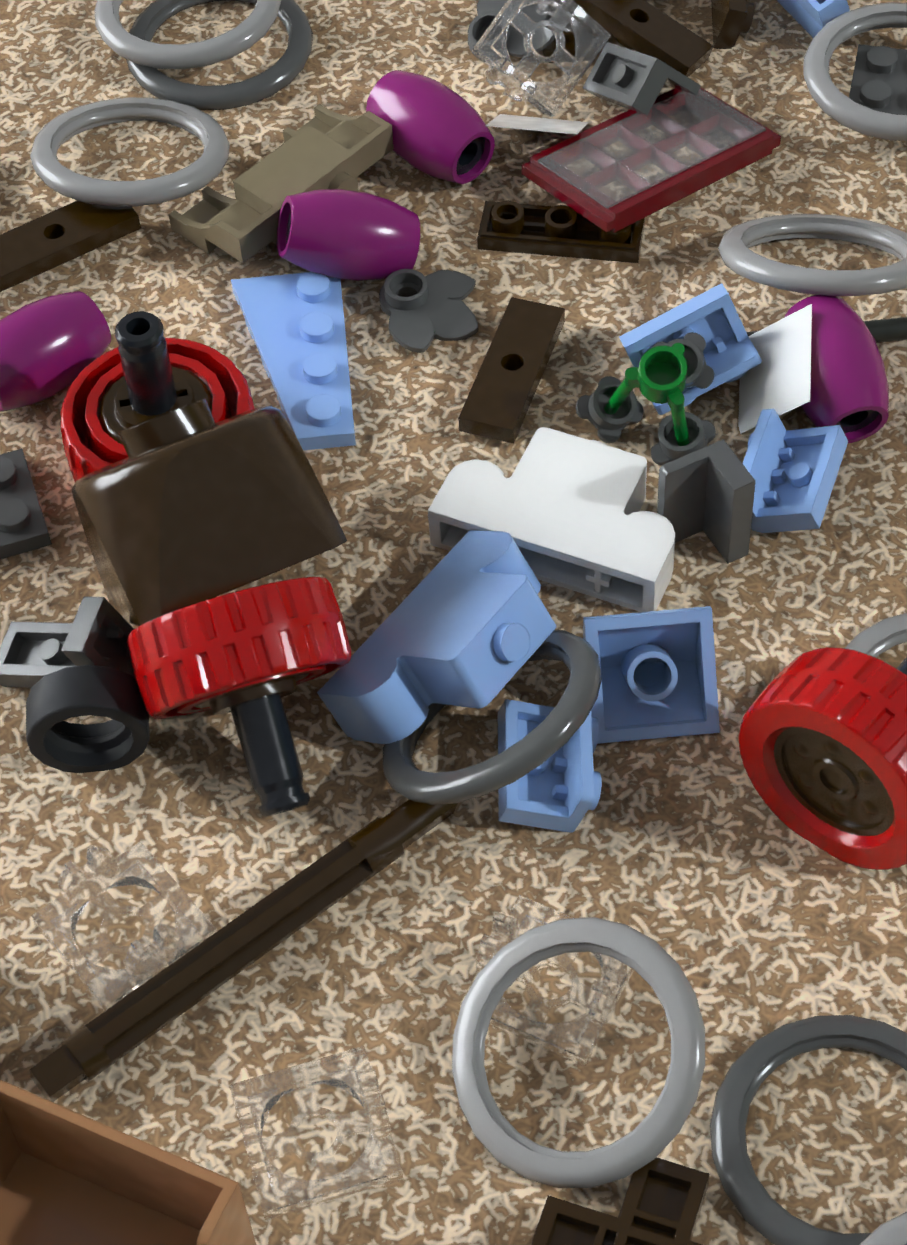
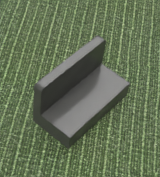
[583,42,701,116]
[657,439,756,564]

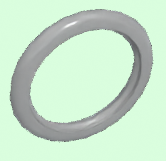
[94,0,281,69]
[803,2,907,141]
[30,97,230,206]
[718,214,907,296]
[452,917,705,1188]

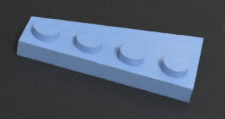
[231,272,356,451]

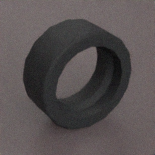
[26,665,150,773]

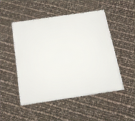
[486,114,589,135]
[738,304,812,434]

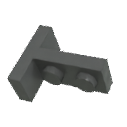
[0,597,136,688]

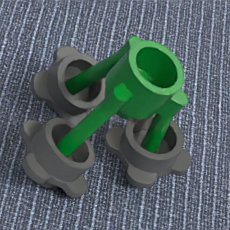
[575,332,716,466]

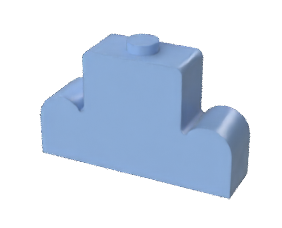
[317,530,556,744]

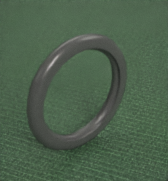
[126,0,313,110]
[383,630,602,805]
[710,1015,907,1245]

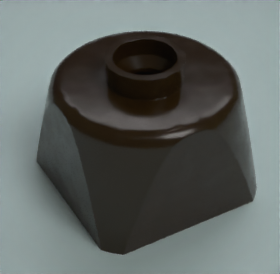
[72,398,347,626]

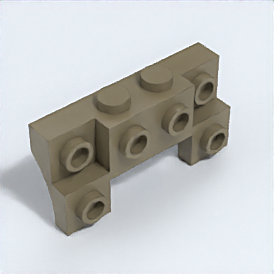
[169,104,394,263]

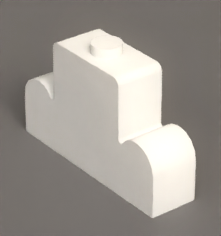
[428,427,675,612]

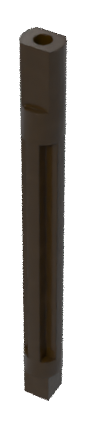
[30,799,458,1102]

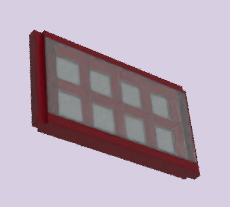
[522,88,781,233]

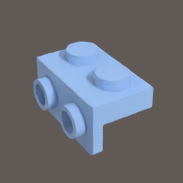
[619,283,762,415]
[742,408,848,533]
[498,699,602,832]

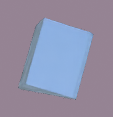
[583,606,720,744]

